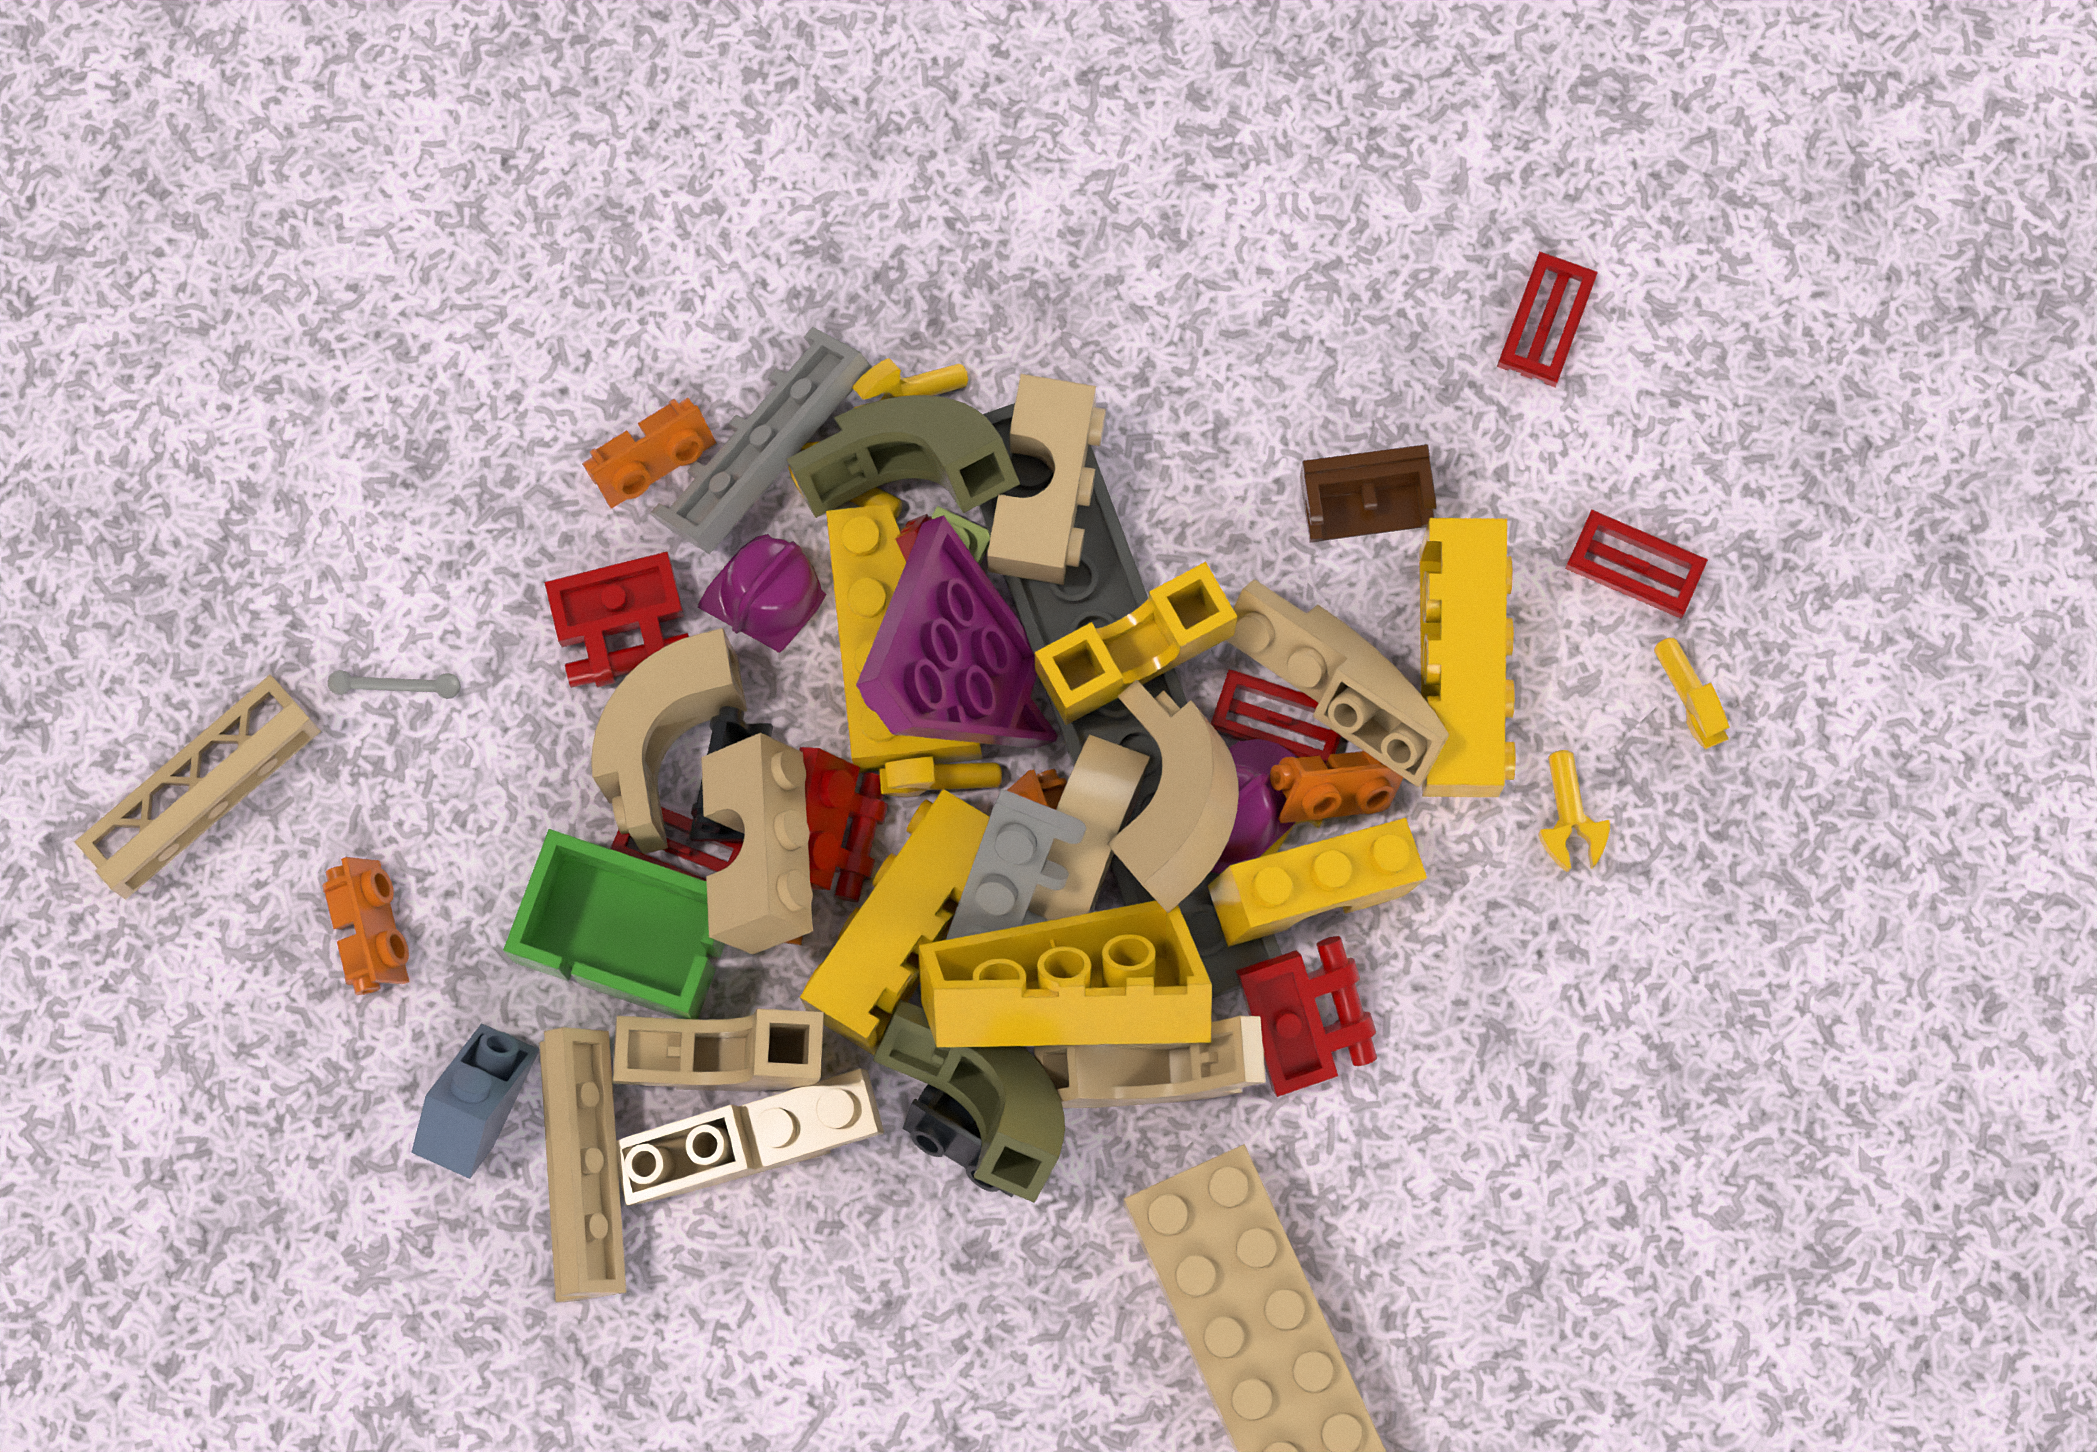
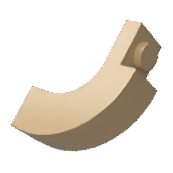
[591,628,747,854]
[1107,679,1239,913]
[1028,734,1150,921]
[612,1008,824,1091]
[1034,1015,1266,1108]

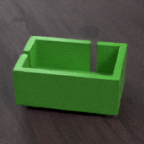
[503,829,725,1020]

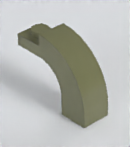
[786,395,1020,518]
[872,999,1065,1203]

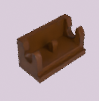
[1300,444,1437,543]

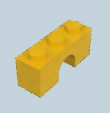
[1035,561,1237,725]
[1208,818,1427,947]

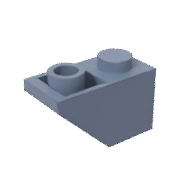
[411,1023,539,1179]

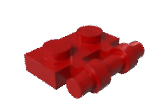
[544,551,689,688]
[799,747,889,903]
[1235,936,1377,1097]

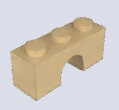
[987,374,1106,585]
[701,733,813,954]

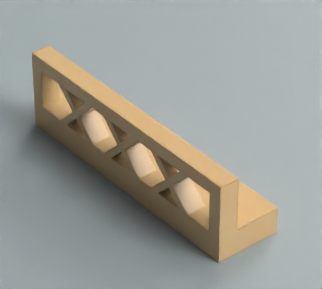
[74,674,321,900]
[539,1027,626,1302]

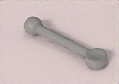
[328,670,461,699]

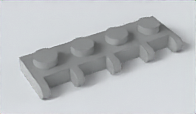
[651,327,872,554]
[946,789,1086,940]

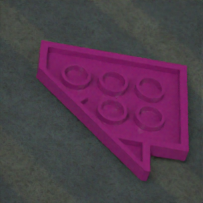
[856,515,1058,749]

